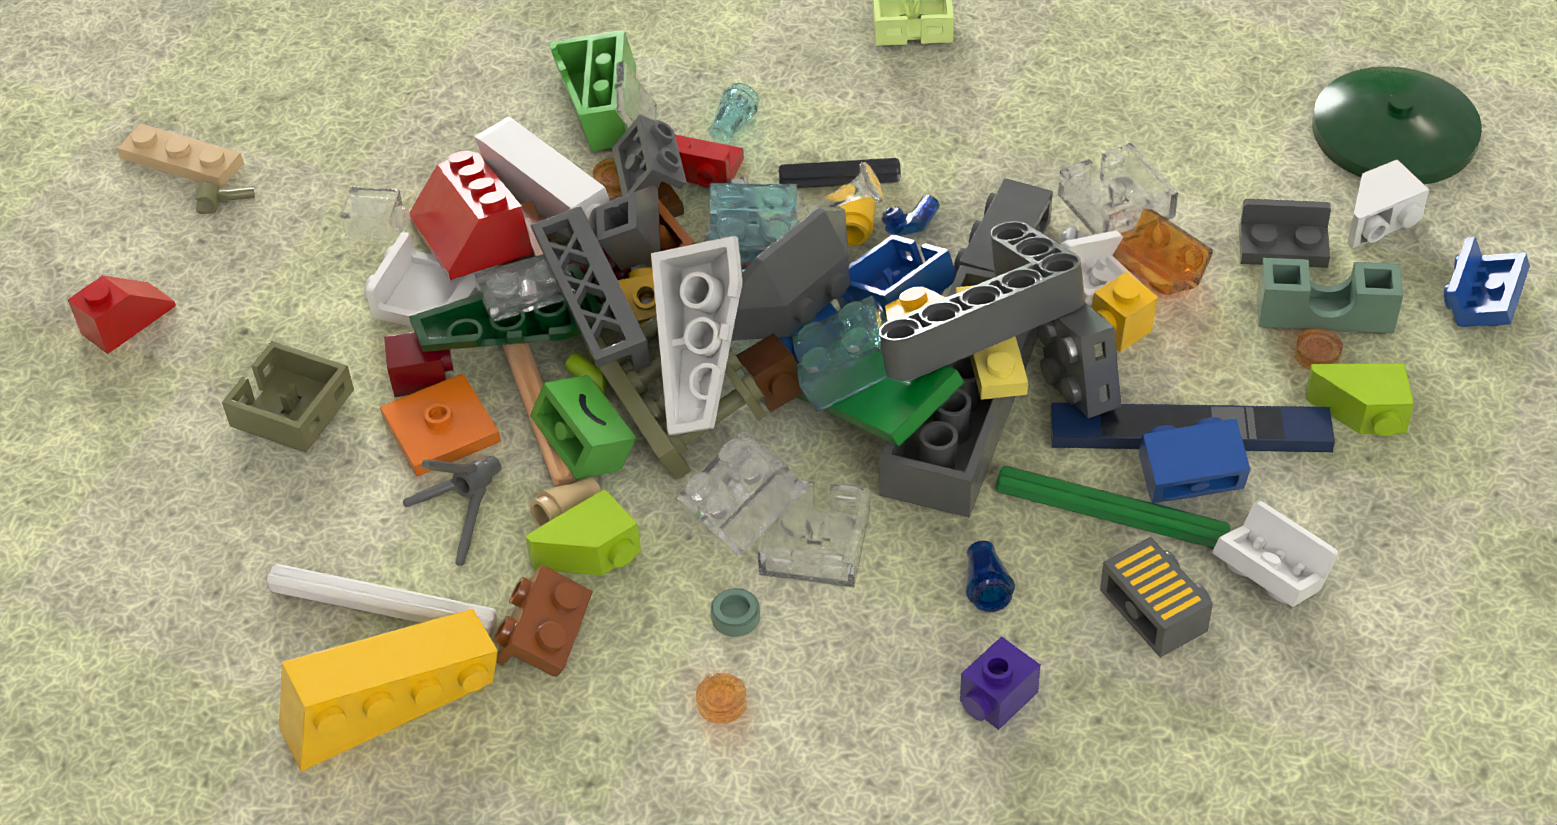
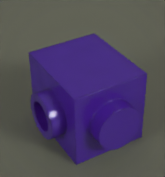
[960,636,1041,730]

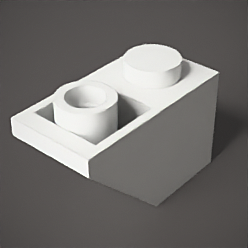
[1347,160,1429,249]

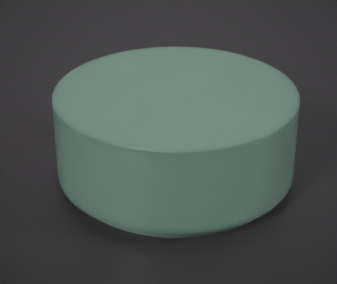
[711,588,760,637]

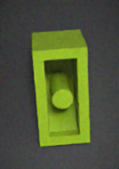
[1305,363,1414,436]
[525,489,641,576]

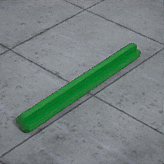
[996,466,1230,548]

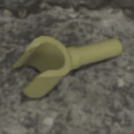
[195,182,255,214]

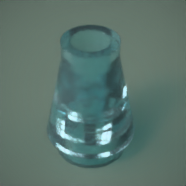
[709,83,759,143]

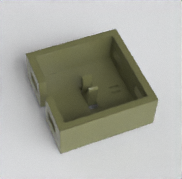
[222,341,354,452]

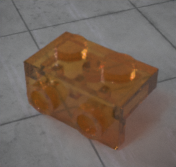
[1113,208,1213,295]

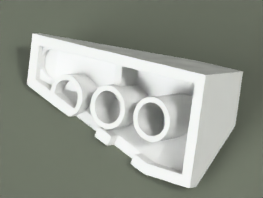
[651,236,742,436]

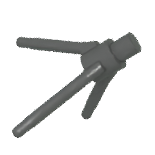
[403,456,502,566]

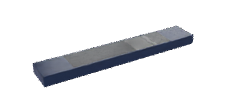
[1050,403,1335,453]

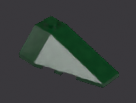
[409,262,602,352]

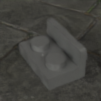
[612,114,687,196]
[1239,199,1331,268]

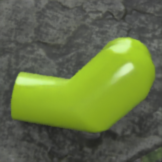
[565,352,608,396]

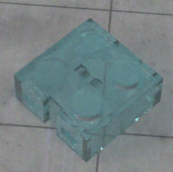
[710,183,798,272]
[792,295,888,412]

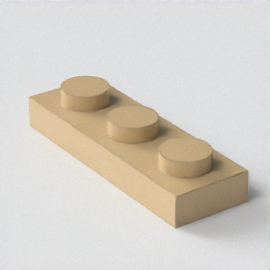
[117,123,244,189]

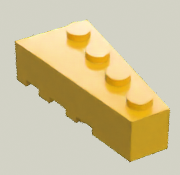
[279,609,498,771]

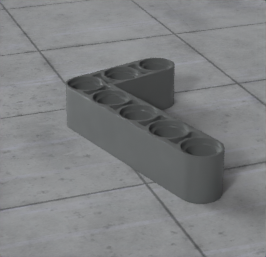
[879,221,1085,381]

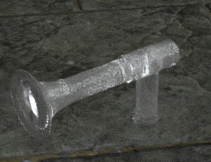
[767,162,883,239]

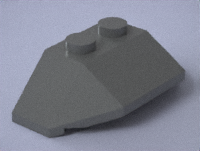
[731,206,850,341]

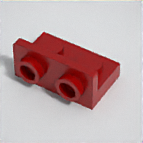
[675,134,744,190]

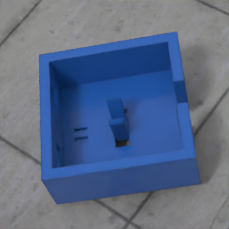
[837,235,956,323]

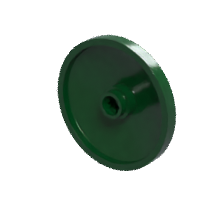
[1312,66,1482,185]

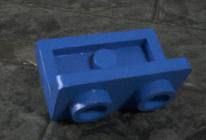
[1444,237,1530,327]

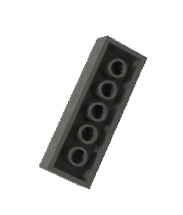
[879,265,1038,518]

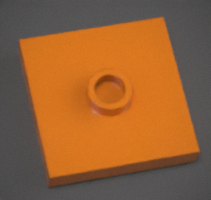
[380,373,501,477]

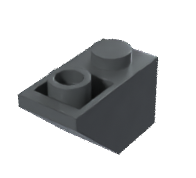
[596,185,661,270]

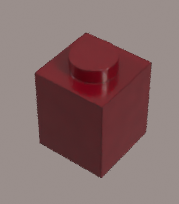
[384,332,454,398]

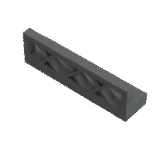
[531,206,652,371]

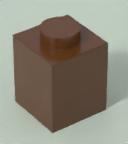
[735,333,809,412]

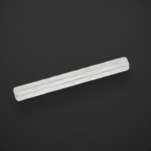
[267,564,497,636]

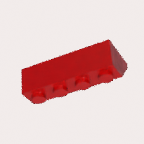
[408,151,533,280]

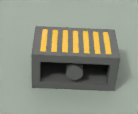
[1100,537,1213,658]

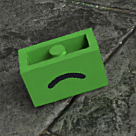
[530,375,636,480]

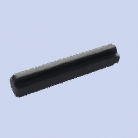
[778,158,901,189]

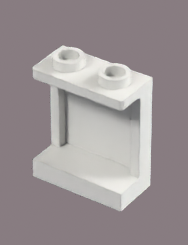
[364,232,502,327]

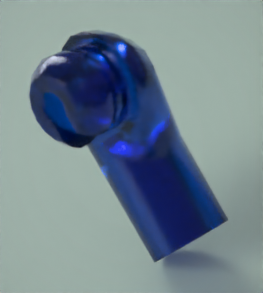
[881,195,940,236]

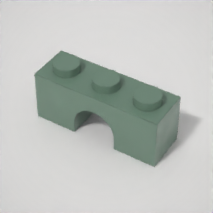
[1256,258,1403,333]

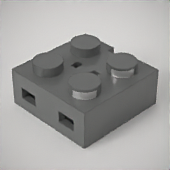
[1036,303,1122,418]

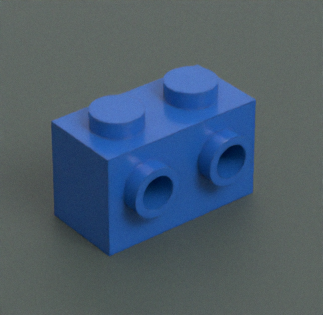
[1139,417,1250,503]

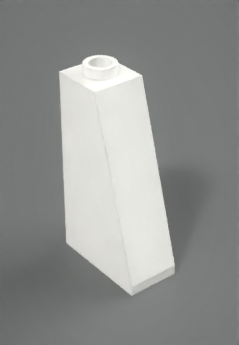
[475,117,610,239]

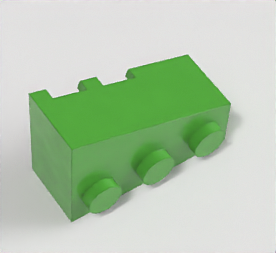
[548,30,637,151]

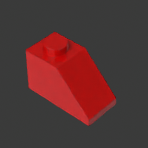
[67,275,176,354]

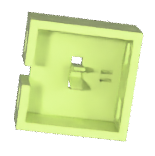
[872,0,954,46]

